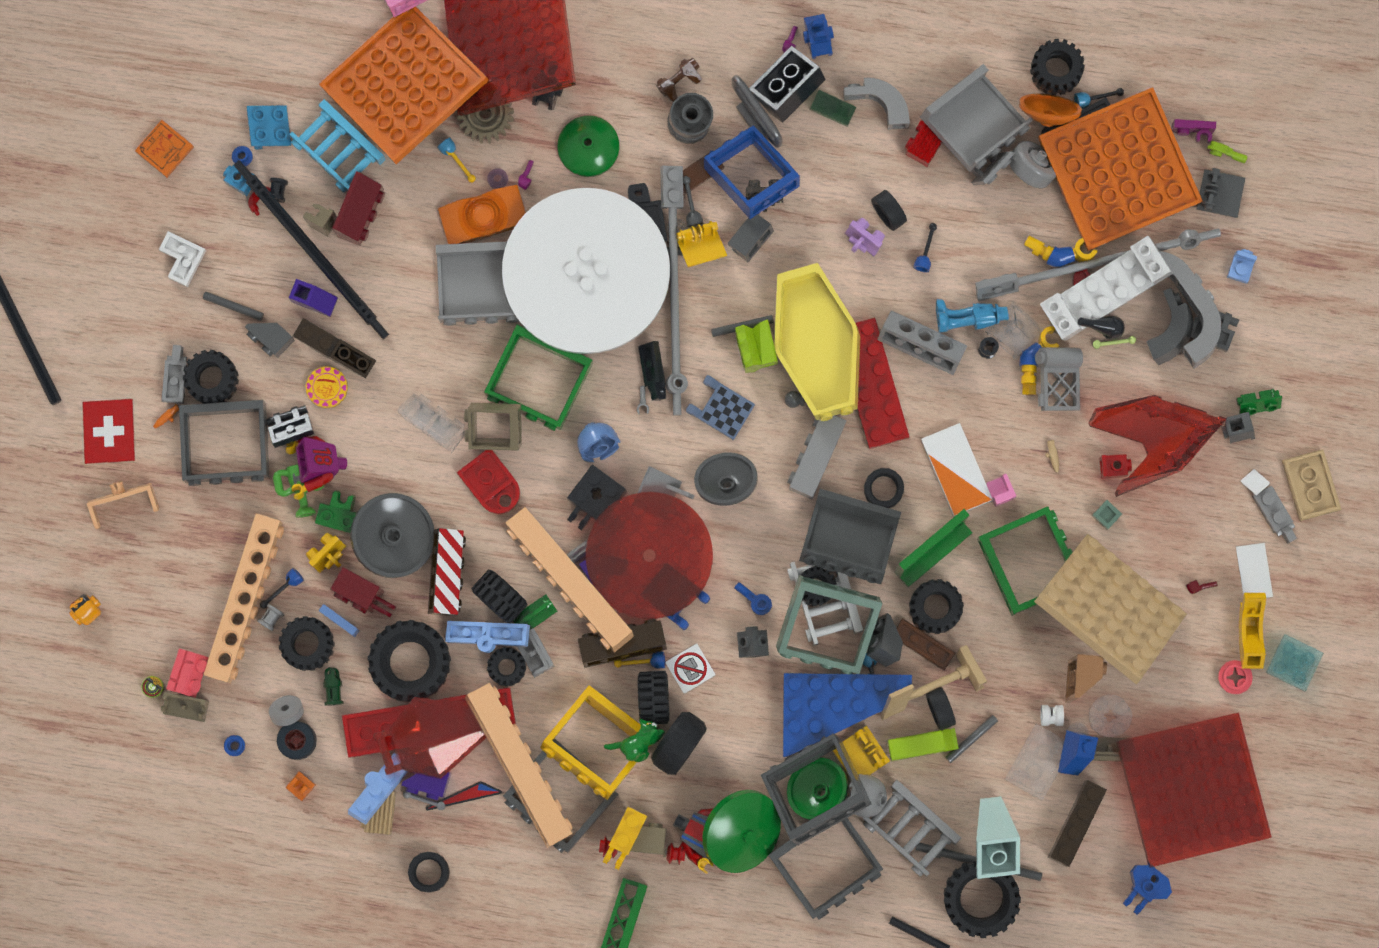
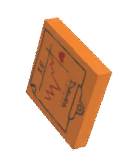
[135,120,194,178]

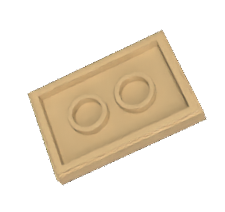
[1282,449,1342,521]

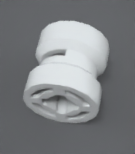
[1040,705,1064,726]

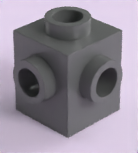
[737,626,769,658]

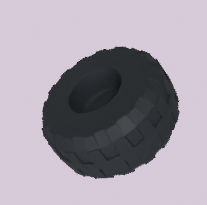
[651,712,707,775]

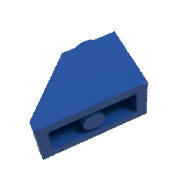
[1058,730,1098,776]

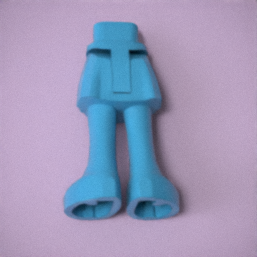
[936,299,1009,333]

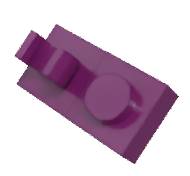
[1171,119,1216,143]

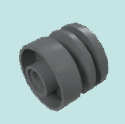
[667,93,713,144]

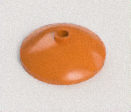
[1019,94,1082,127]

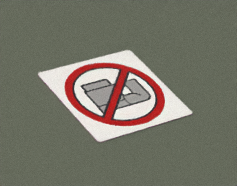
[665,644,715,694]

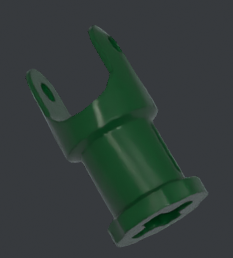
[323,667,344,706]

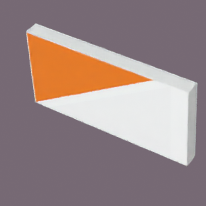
[921,423,993,517]

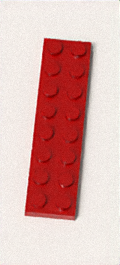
[342,687,516,758]

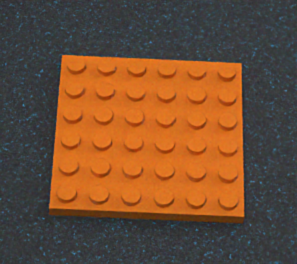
[319,6,489,164]
[1038,87,1203,251]

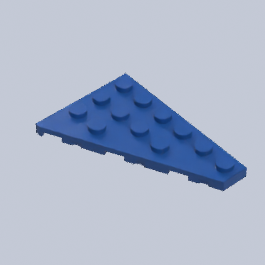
[783,673,912,757]

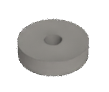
[269,695,304,726]

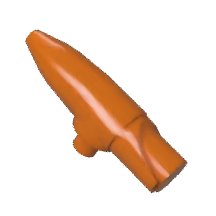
[153,404,179,428]

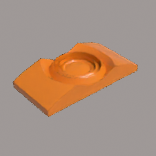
[438,185,526,244]

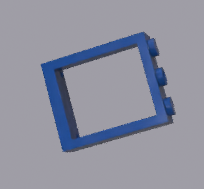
[704,125,800,219]

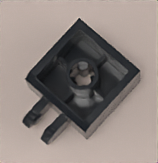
[567,464,627,531]

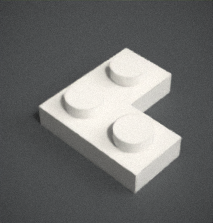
[159,231,206,287]

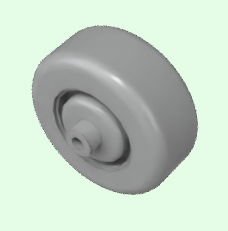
[1010,141,1056,189]

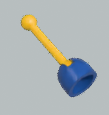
[614,651,666,669]

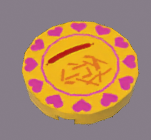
[306,366,348,409]

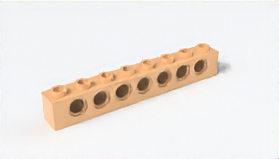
[203,513,284,684]

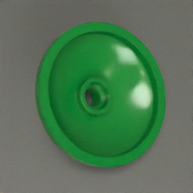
[557,115,620,177]
[787,757,848,820]

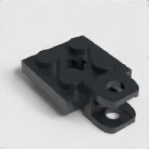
[628,183,668,242]

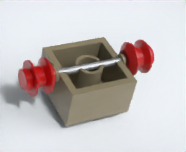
[599,823,686,865]

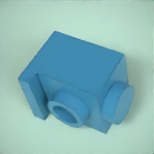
[223,163,255,197]

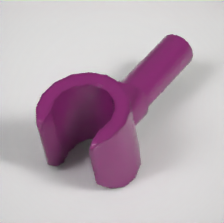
[782,26,798,52]
[518,160,534,190]

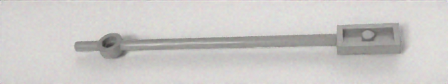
[660,166,688,416]
[975,228,1221,301]

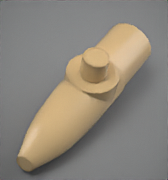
[1045,440,1059,473]

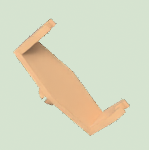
[87,481,159,529]

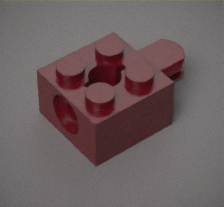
[330,567,396,618]

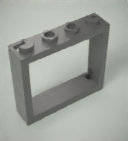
[179,400,270,486]
[761,733,872,845]
[503,739,619,853]
[768,818,883,920]

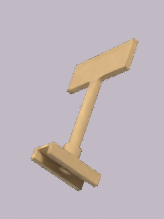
[881,645,987,720]

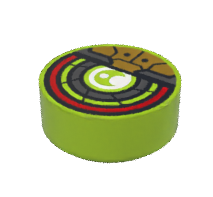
[142,676,164,698]

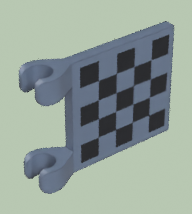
[686,375,755,440]

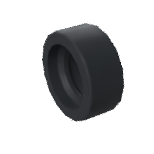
[871,190,907,231]
[864,468,904,508]
[926,687,956,730]
[408,852,450,893]

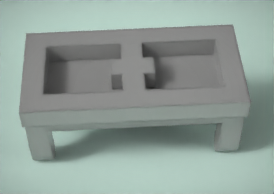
[517,628,555,678]

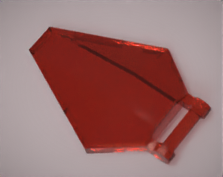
[373,697,486,779]

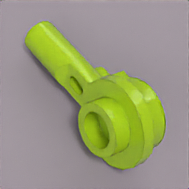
[1207,141,1247,163]

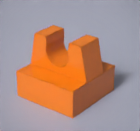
[285,771,316,801]

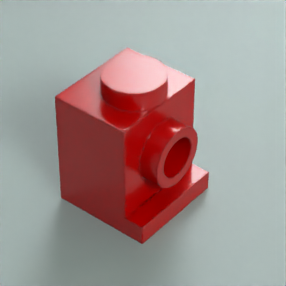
[1099,454,1132,479]

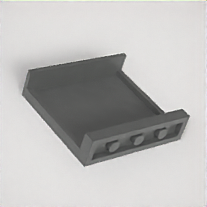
[799,489,901,584]

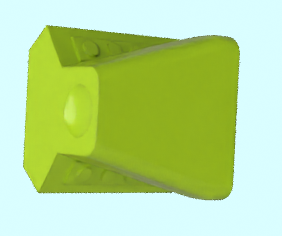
[735,319,778,373]

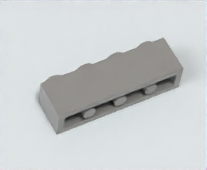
[787,415,847,499]

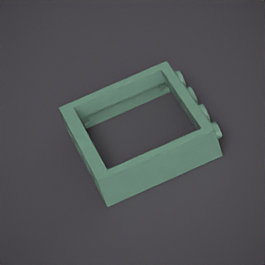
[776,575,883,675]

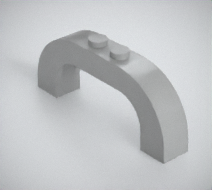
[1159,251,1221,369]

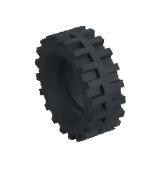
[367,620,451,702]

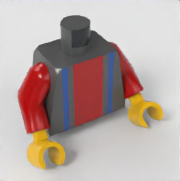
[673,808,714,874]

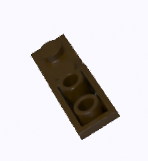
[292,318,376,379]

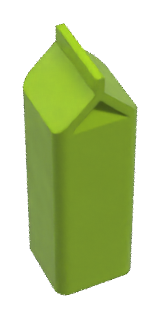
[887,728,959,762]

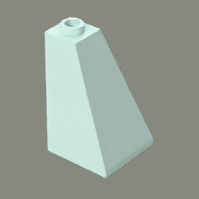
[976,796,1020,879]

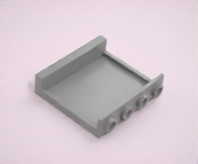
[920,64,1033,172]
[436,242,519,326]

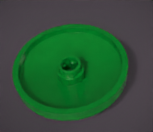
[702,790,781,873]

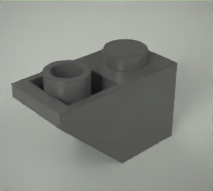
[245,323,295,358]
[867,613,903,667]

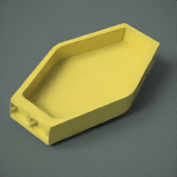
[774,263,860,421]

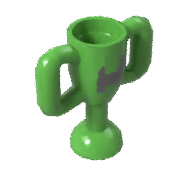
[273,464,324,518]

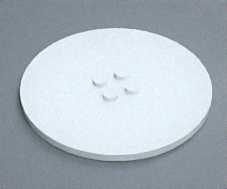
[502,188,670,354]

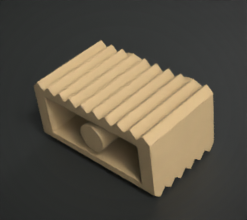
[361,792,396,835]

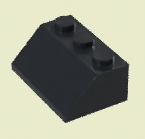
[749,46,826,123]

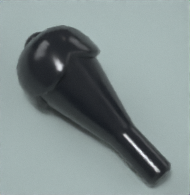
[1077,316,1125,340]

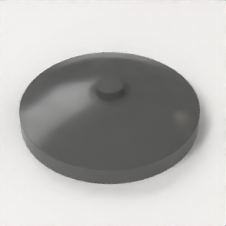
[350,493,434,578]

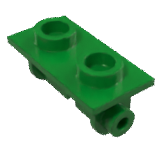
[1236,389,1282,416]
[513,594,558,630]

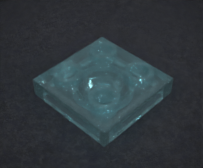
[1266,634,1324,692]

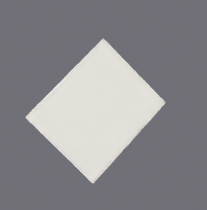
[1241,469,1270,496]

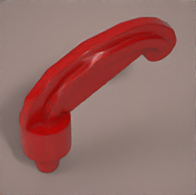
[248,186,270,216]

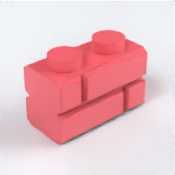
[166,649,209,698]

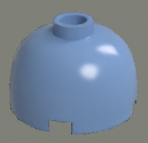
[577,422,620,462]

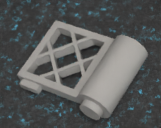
[1035,347,1083,411]

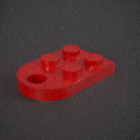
[456,450,520,514]

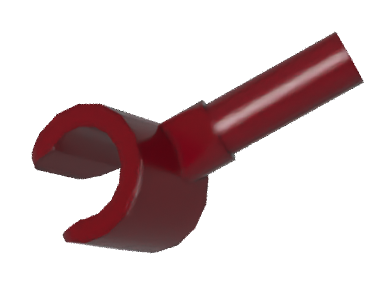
[1186,579,1218,594]

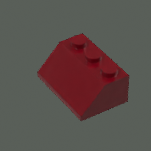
[332,171,385,246]

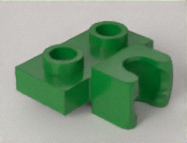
[315,490,357,533]

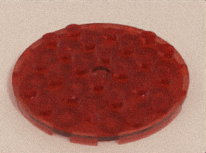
[585,492,713,619]

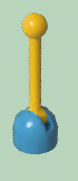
[437,137,476,183]

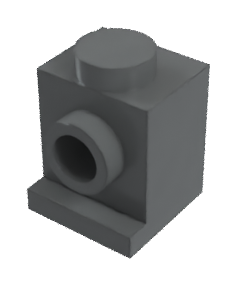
[1222,412,1255,444]

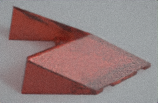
[1089,395,1227,497]

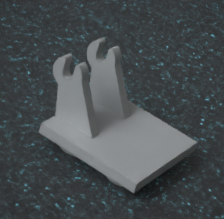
[971,151,1014,185]
[632,466,695,520]

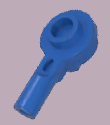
[734,582,772,615]

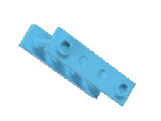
[289,99,386,193]

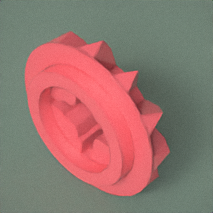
[1218,660,1253,695]

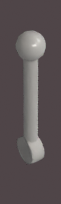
[403,791,446,810]

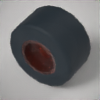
[276,721,317,760]

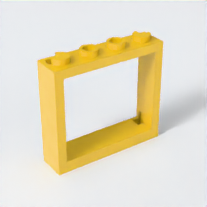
[540,685,651,800]

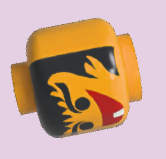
[69,594,101,625]

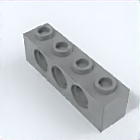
[877,310,967,375]

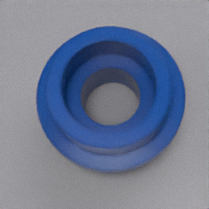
[232,146,253,166]
[224,735,246,756]

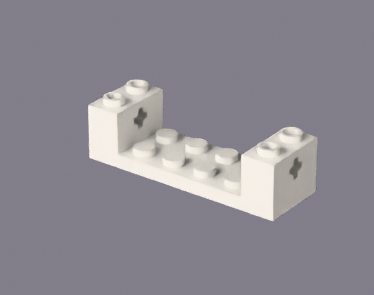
[1040,236,1173,341]

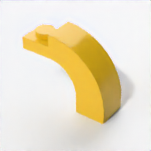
[1239,593,1266,669]

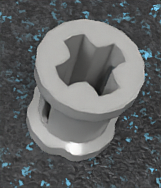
[257,604,284,631]

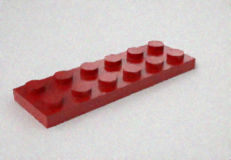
[856,318,910,449]

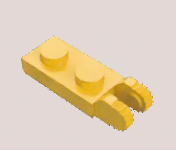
[602,807,647,870]

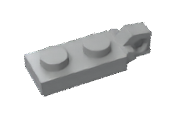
[162,345,187,404]
[1252,486,1297,544]

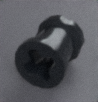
[270,178,288,203]
[978,337,999,359]

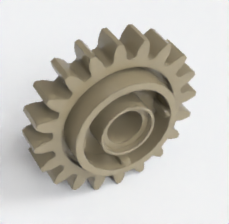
[457,86,514,144]

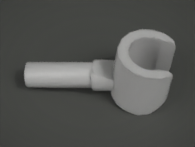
[637,386,649,415]

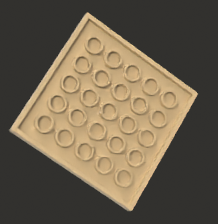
[1034,534,1187,685]

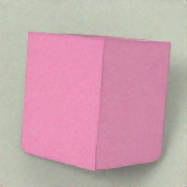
[986,474,1016,507]

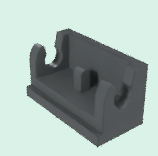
[728,214,774,262]

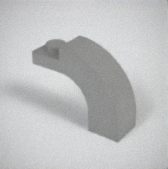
[843,78,910,130]

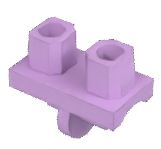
[845,218,885,257]

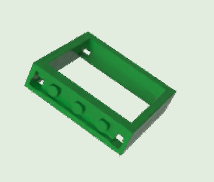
[484,325,593,431]
[977,506,1073,616]

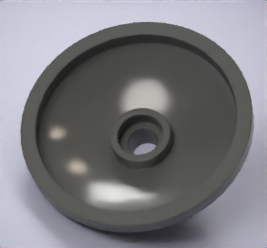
[694,453,758,506]

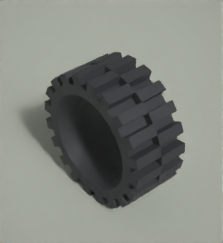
[944,859,1021,938]

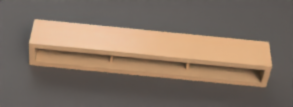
[505,507,634,653]
[465,683,573,848]

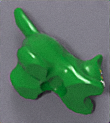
[604,719,665,762]

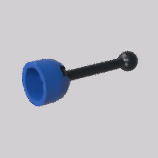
[913,223,937,272]
[260,568,304,609]

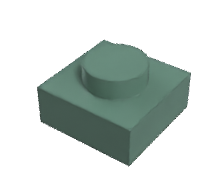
[1092,500,1122,530]

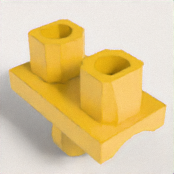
[306,533,346,573]

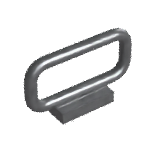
[732,75,783,148]

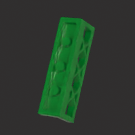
[601,878,648,948]

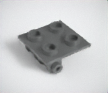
[1196,168,1245,218]

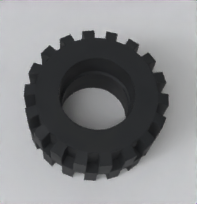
[1030,39,1085,96]
[183,350,239,404]
[471,569,528,623]
[909,579,964,634]
[278,616,335,671]
[637,671,670,725]

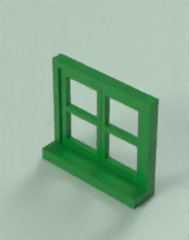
[894,509,972,588]

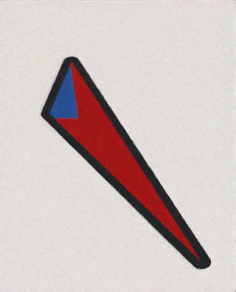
[426,781,502,811]

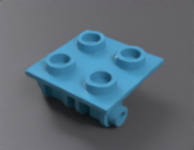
[246,105,291,150]

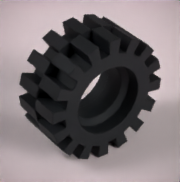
[800,566,837,606]
[487,647,526,687]

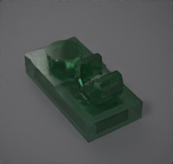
[810,90,856,127]

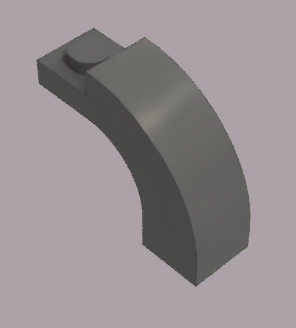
[1147,288,1193,365]

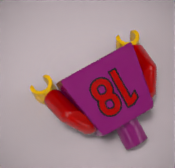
[285,436,347,500]

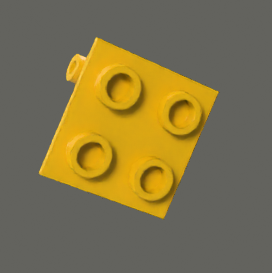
[676,221,727,268]
[833,726,890,777]

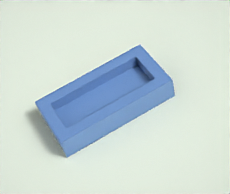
[319,604,360,637]

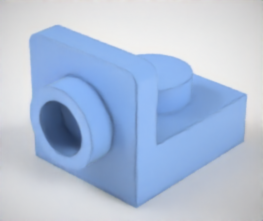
[1227,249,1257,284]

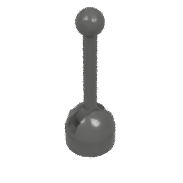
[683,176,704,227]

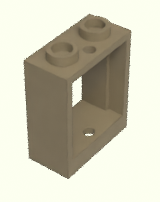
[464,403,522,451]

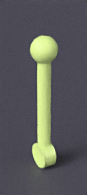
[1092,336,1136,349]

